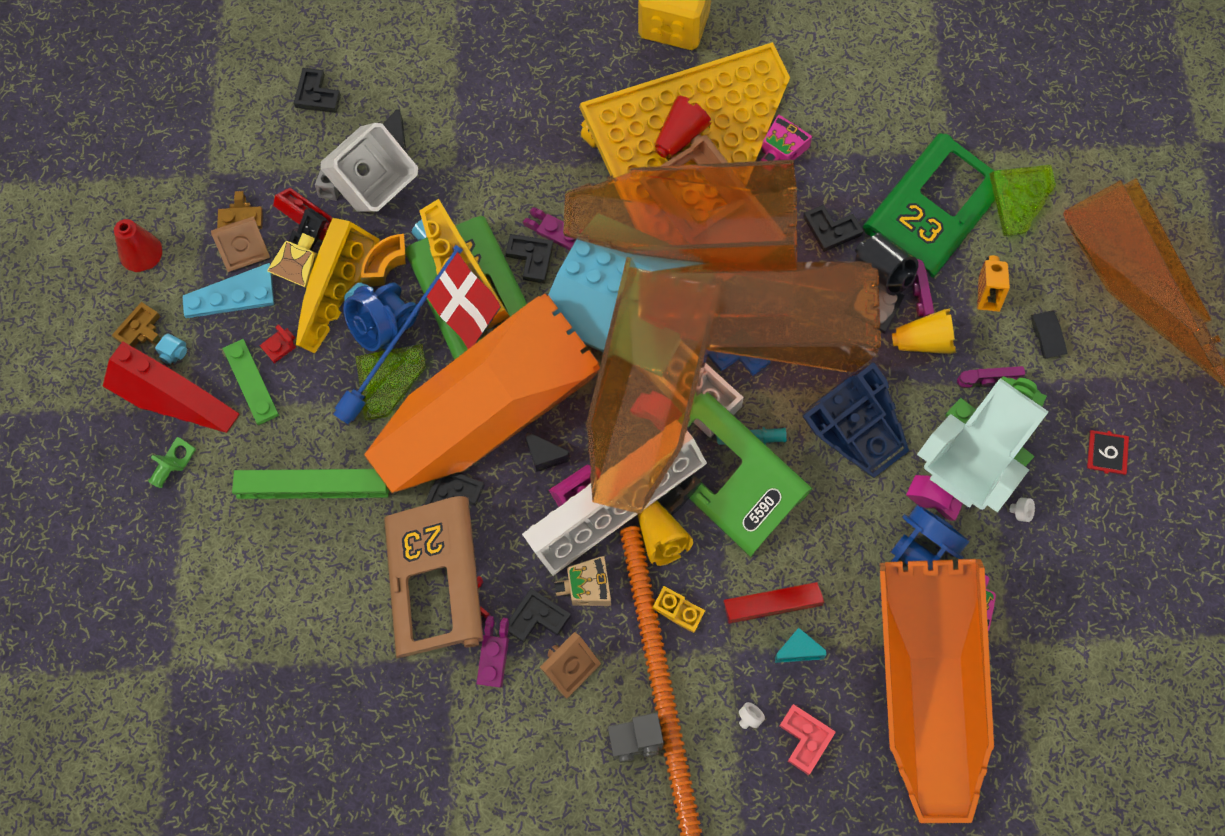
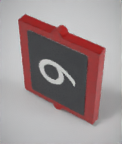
[1087,430,1129,475]

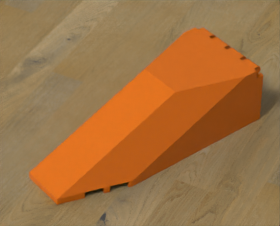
[364,294,601,493]
[880,559,994,823]

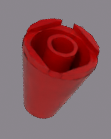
[654,95,712,158]
[114,219,162,272]

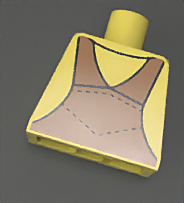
[268,233,317,288]

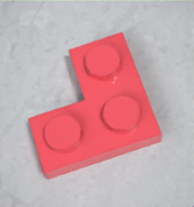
[779,704,835,775]

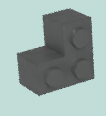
[608,713,663,763]

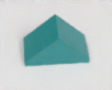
[775,628,826,663]

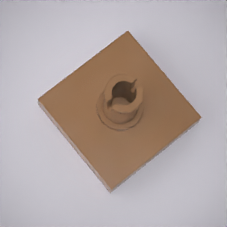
[211,216,270,272]
[540,632,601,699]

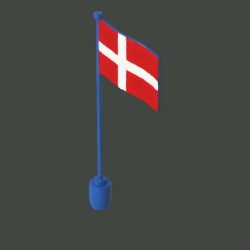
[333,245,501,425]

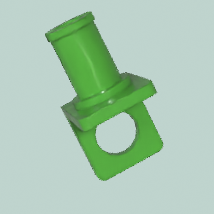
[148,437,196,488]

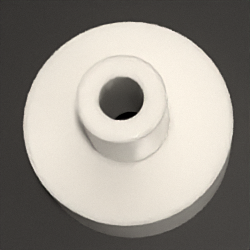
[1010,497,1035,522]
[739,702,765,729]

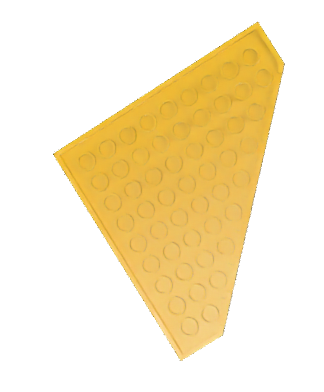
[579,42,790,257]

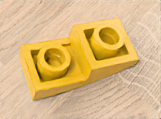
[652,586,705,633]

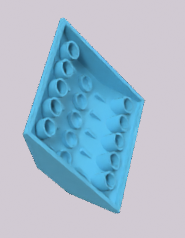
[548,214,719,378]

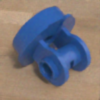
[343,283,420,351]
[891,504,970,570]

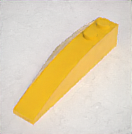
[419,199,510,329]
[296,218,380,353]

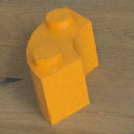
[361,234,406,287]

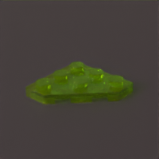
[989,165,1056,236]
[355,344,426,421]

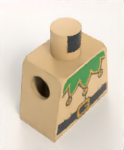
[554,556,611,606]

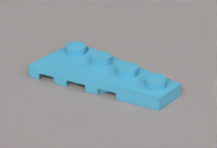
[183,263,274,318]

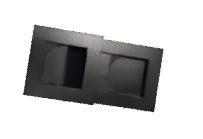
[288,208,327,251]
[1031,310,1068,359]
[657,473,702,515]

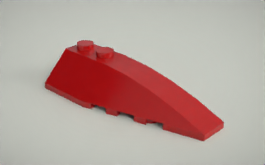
[103,342,240,433]

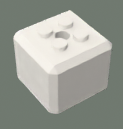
[321,123,418,212]

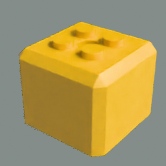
[638,0,711,50]

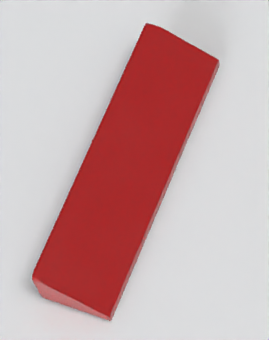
[273,188,332,241]
[723,582,824,624]

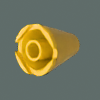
[892,309,956,354]
[637,500,693,566]

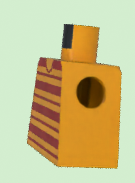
[977,255,1010,312]

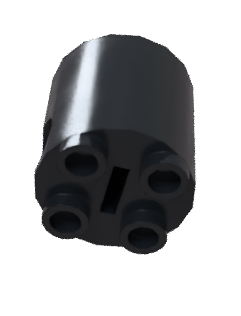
[853,233,919,296]

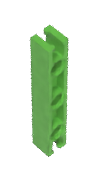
[232,469,389,499]

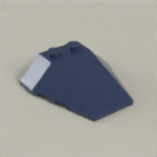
[802,362,909,478]

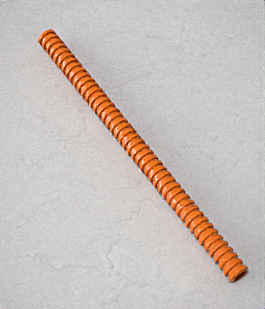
[620,526,702,836]

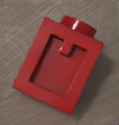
[259,324,296,363]

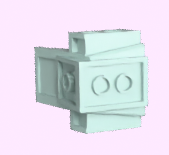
[917,378,1048,512]

